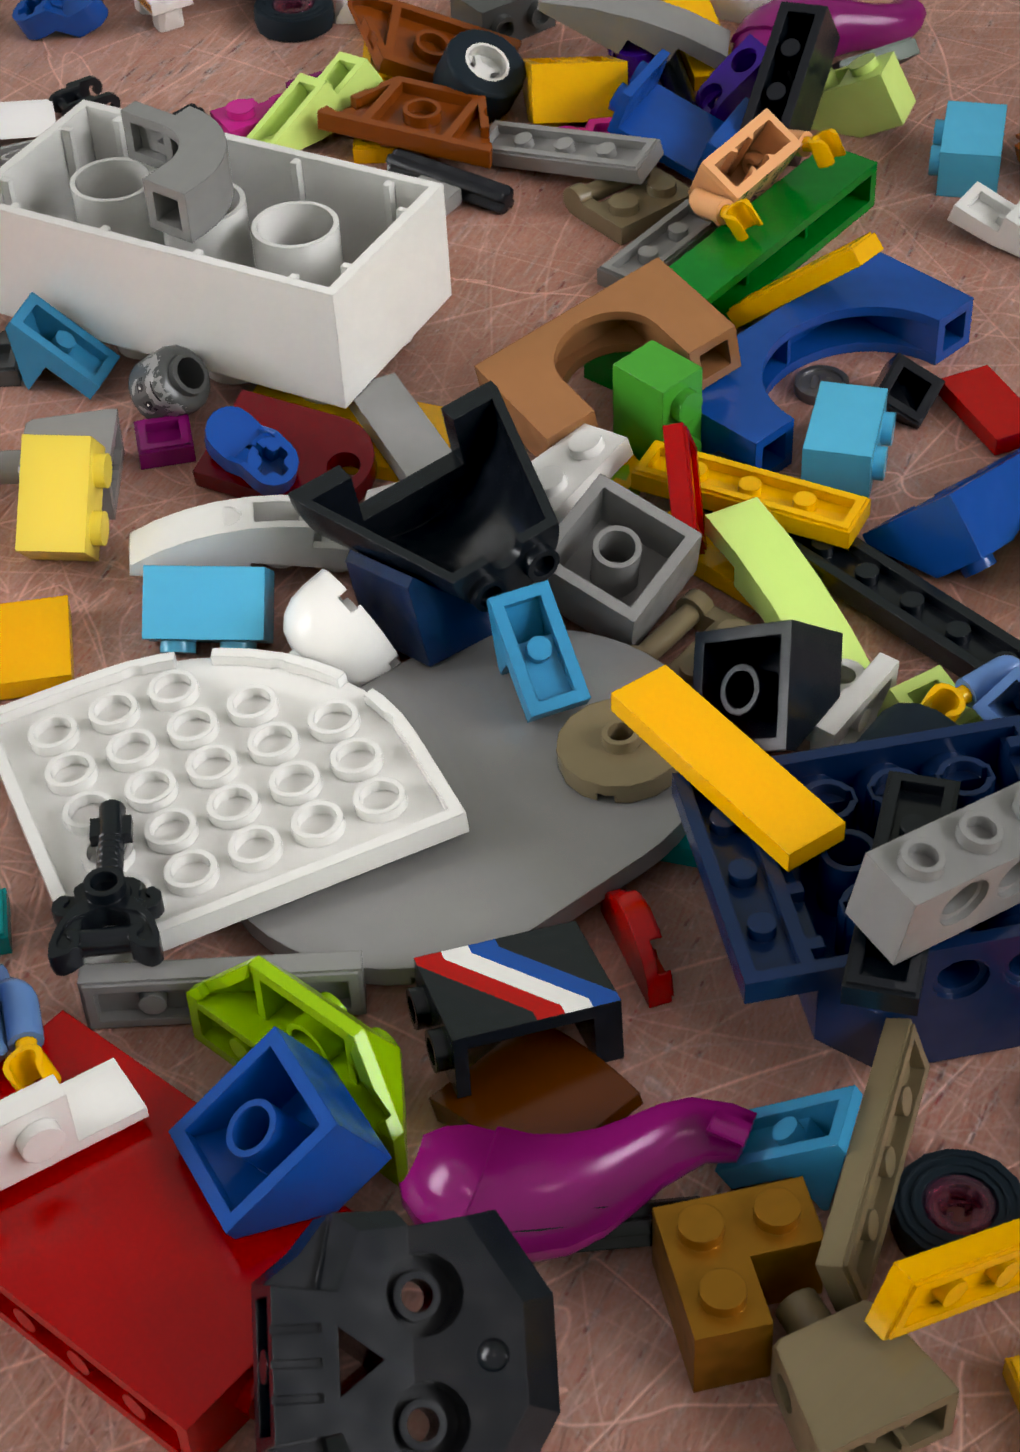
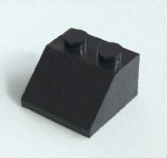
[693,619,843,754]

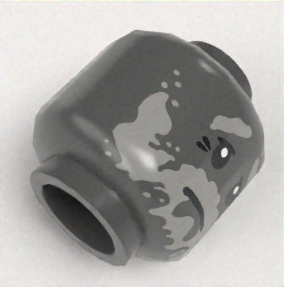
[129,345,210,419]

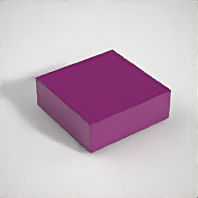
[133,415,196,470]

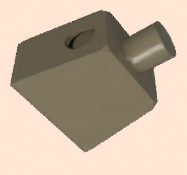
[770,1288,959,1452]

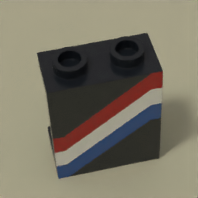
[406,921,624,1098]

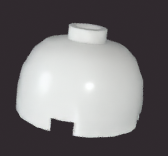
[283,569,401,688]

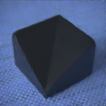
[873,352,945,429]

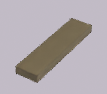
[815,1018,930,1312]

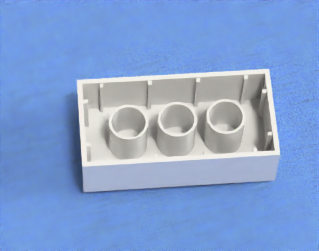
[0,99,452,409]

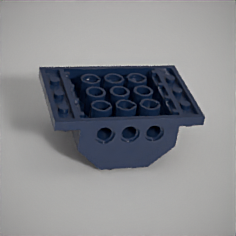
[672,715,1020,1067]

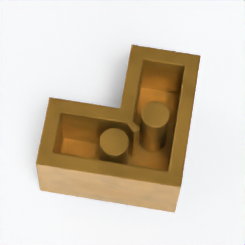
[652,1176,824,1393]

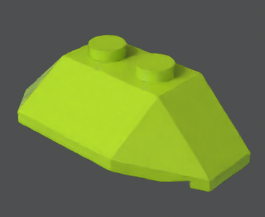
[185,955,408,1186]

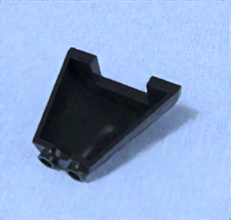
[288,380,560,612]

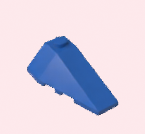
[862,448,1020,579]

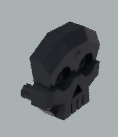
[251,1210,560,1452]

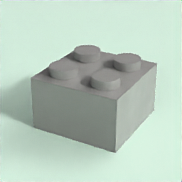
[533,473,702,646]

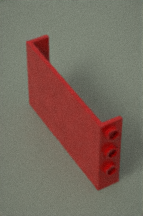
[0,1010,354,1452]

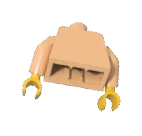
[688,108,846,241]

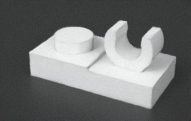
[805,652,900,750]

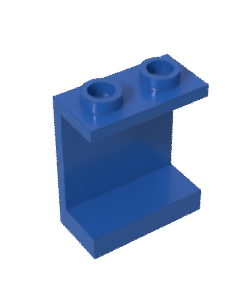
[607,48,749,181]

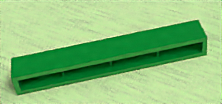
[584,151,877,390]

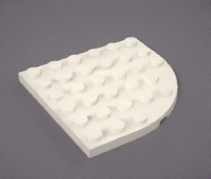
[0,648,470,964]

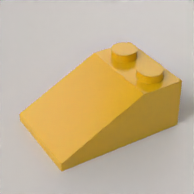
[522,55,628,127]

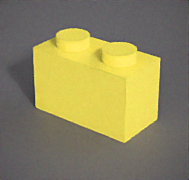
[15,434,112,562]

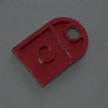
[192,389,377,502]

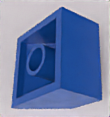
[168,1026,392,1239]

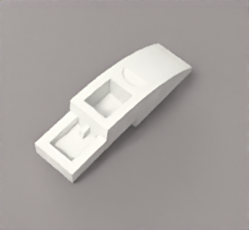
[129,495,369,576]

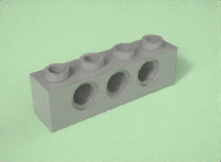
[845,781,1020,966]

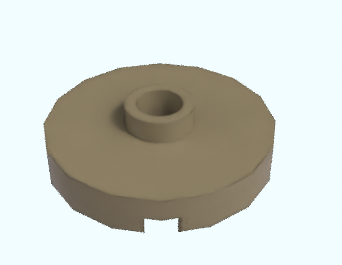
[556,698,678,803]

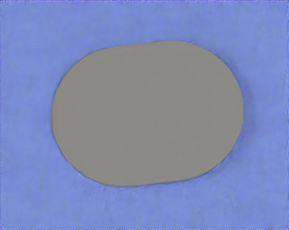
[240,629,686,986]

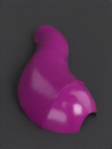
[730,0,926,58]
[398,1097,757,1263]

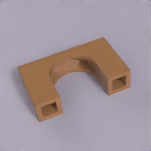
[474,257,742,457]

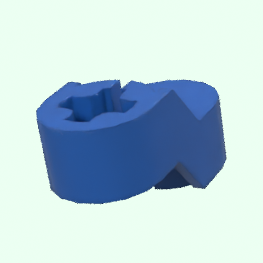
[12,0,109,40]
[204,406,299,495]

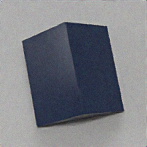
[345,550,492,667]

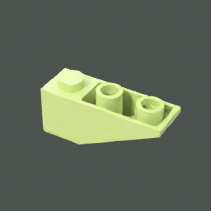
[811,51,916,138]

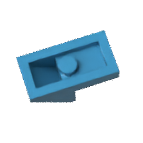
[5,292,121,399]
[487,580,591,723]
[715,1085,863,1211]

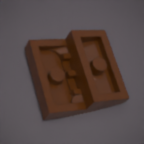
[429,1028,643,1134]

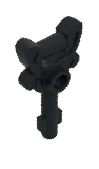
[48,799,165,976]

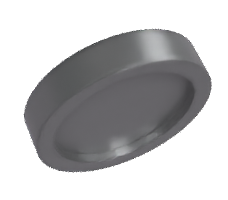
[794,365,849,406]

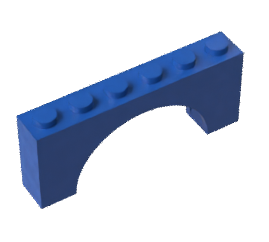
[701,252,974,473]

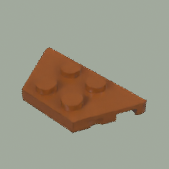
[347,0,522,83]
[317,75,492,169]

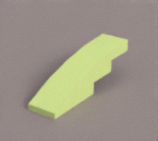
[705,497,870,669]

